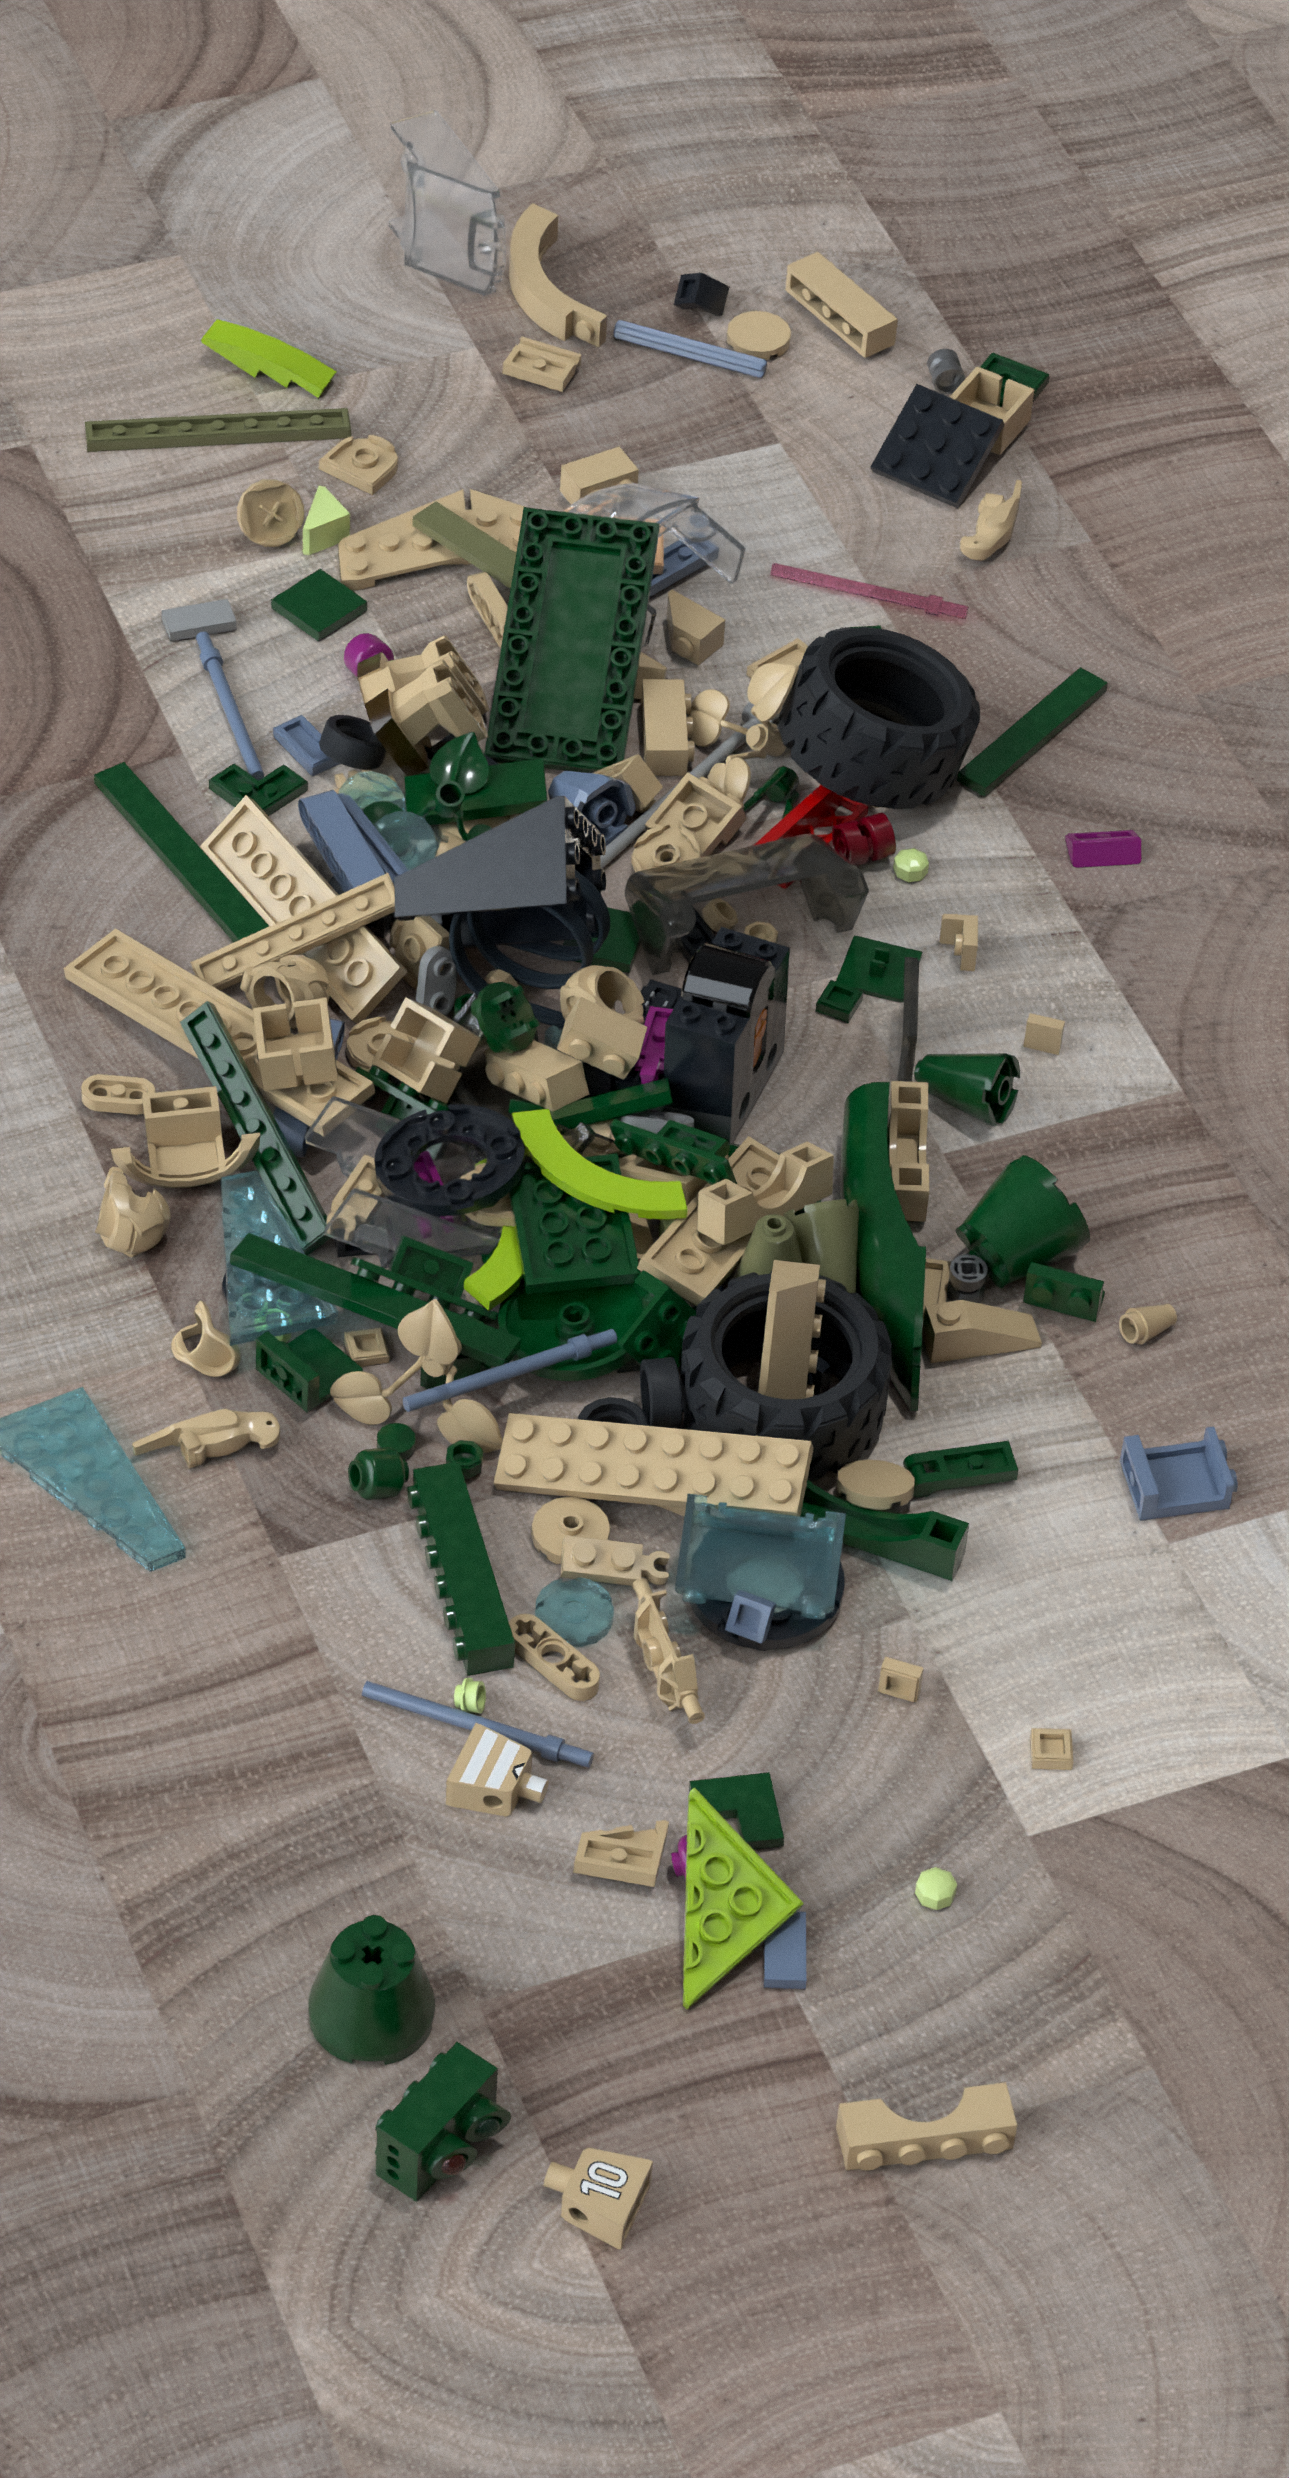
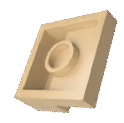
[645,772,747,864]

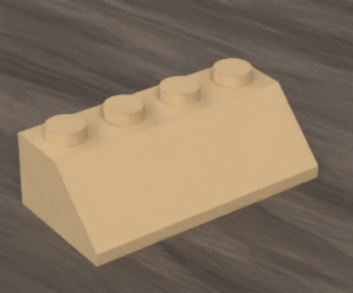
[758,1260,826,1399]

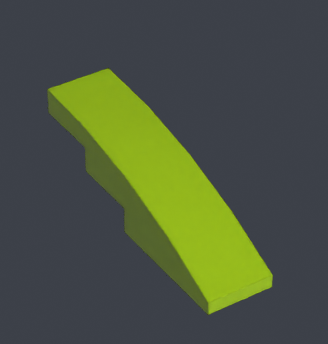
[200,319,337,398]

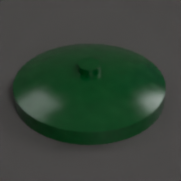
[498,1277,648,1381]

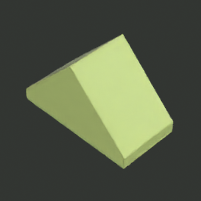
[303,486,350,555]

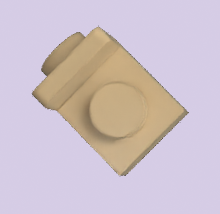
[939,914,978,971]

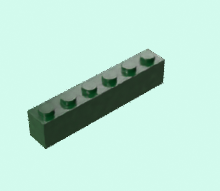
[407,1461,515,1676]

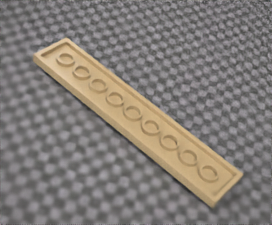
[64,928,375,1135]

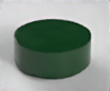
[377,1423,416,1460]

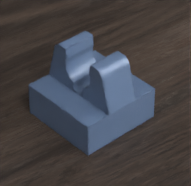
[725,1590,777,1644]

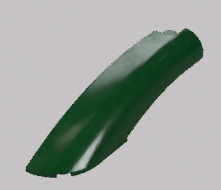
[840,1082,926,1411]

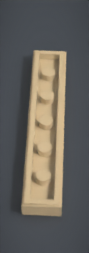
[190,873,395,991]

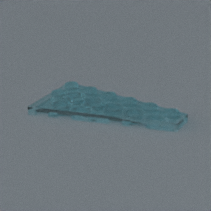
[221,1170,339,1346]
[0,1387,186,1572]

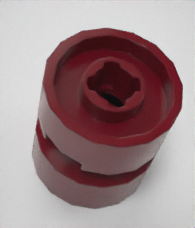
[832,813,896,869]

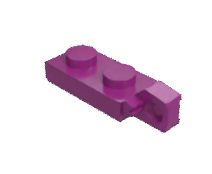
[635,1006,673,1084]

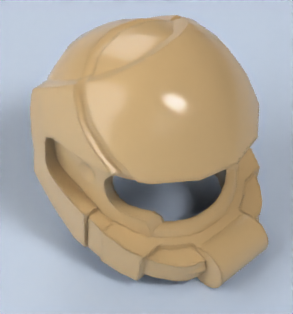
[240,955,330,1029]
[560,965,645,1025]
[95,1167,171,1257]

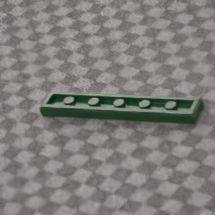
[957,667,1108,797]

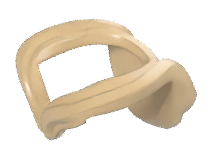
[171,1301,241,1377]

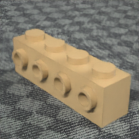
[786,252,898,358]

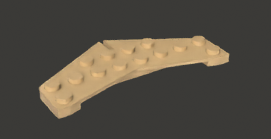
[338,489,528,590]

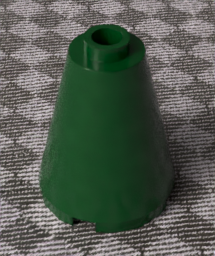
[914,1053,1020,1126]

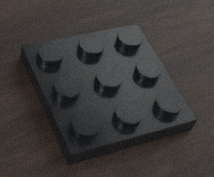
[870,384,1005,509]

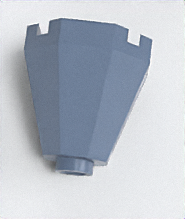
[548,771,636,846]

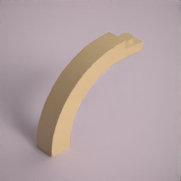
[509,203,607,347]

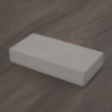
[161,599,236,641]

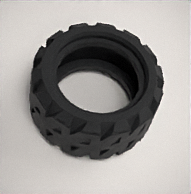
[779,627,980,809]
[680,1271,892,1481]

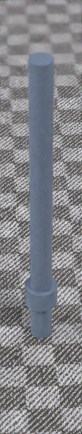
[196,631,264,781]
[403,1329,617,1412]
[362,1681,594,1768]

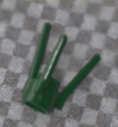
[743,766,800,820]

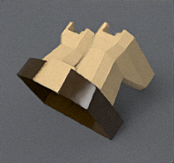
[357,635,490,776]

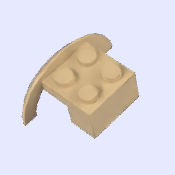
[111,1086,260,1188]

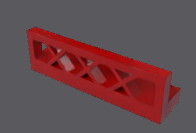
[751,784,868,889]

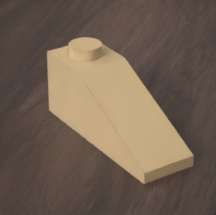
[922,1300,1042,1363]

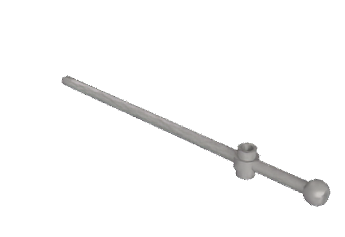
[601,702,781,869]

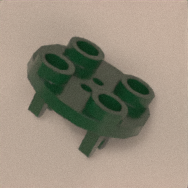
[471,981,540,1053]

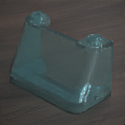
[675,1494,846,1619]

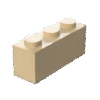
[641,679,694,776]
[484,1040,589,1112]

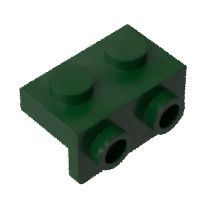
[1023,1262,1105,1322]

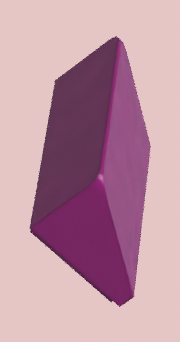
[1065,830,1141,868]

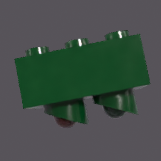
[375,2042,512,2202]

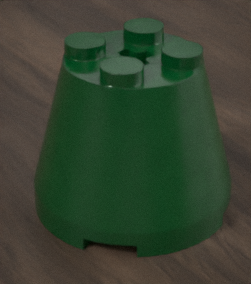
[955,1155,1090,1288]
[308,1915,435,2065]

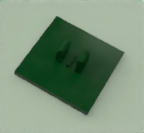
[836,935,923,1004]

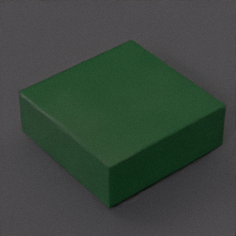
[815,980,864,1023]

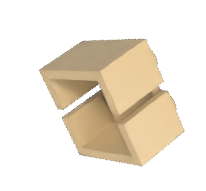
[950,366,1034,455]
[253,997,338,1091]
[371,997,481,1103]

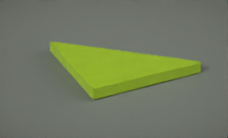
[683,1787,804,2010]

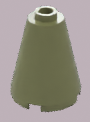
[783,1199,859,1294]
[733,1214,803,1279]

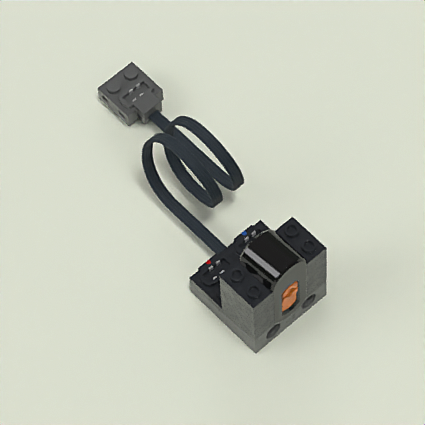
[328,870,790,1143]

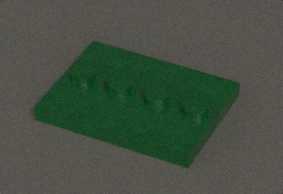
[509,1153,640,1294]

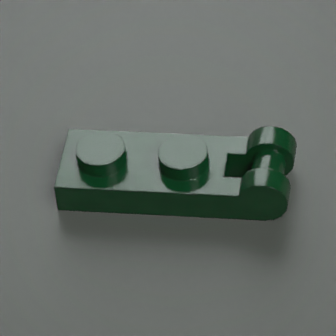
[903,1441,1019,1498]

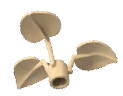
[688,663,799,803]
[330,1299,503,1453]

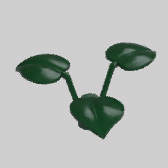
[362,732,492,856]

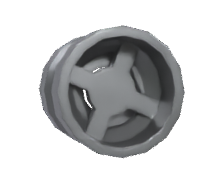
[927,349,965,395]
[947,1254,988,1303]

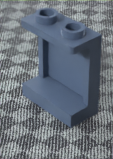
[1120,1426,1238,1521]

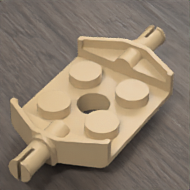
[632,1578,705,1724]

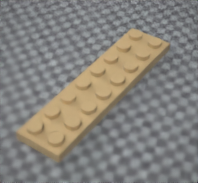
[200,795,408,1024]
[494,1413,813,1519]

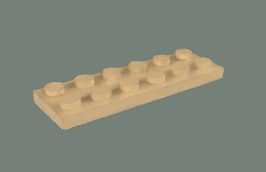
[637,1136,780,1306]

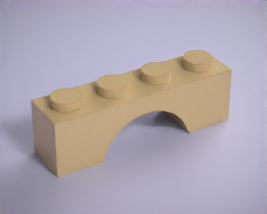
[888,1081,929,1222]
[698,1141,834,1245]
[836,2082,1017,2171]

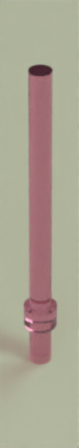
[771,563,969,619]

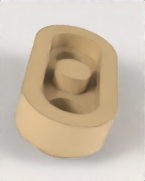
[81,1074,155,1115]

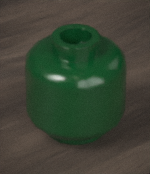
[348,1447,409,1500]

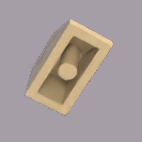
[666,589,725,665]
[593,754,663,814]

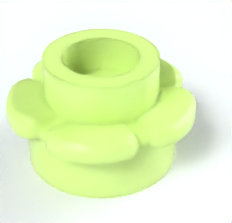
[454,1678,486,1714]

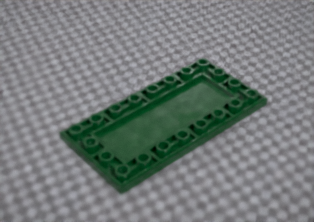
[484,507,660,774]

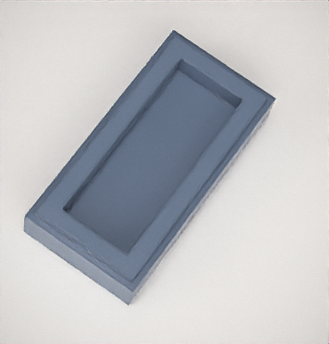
[273,715,340,776]
[764,1912,807,1989]

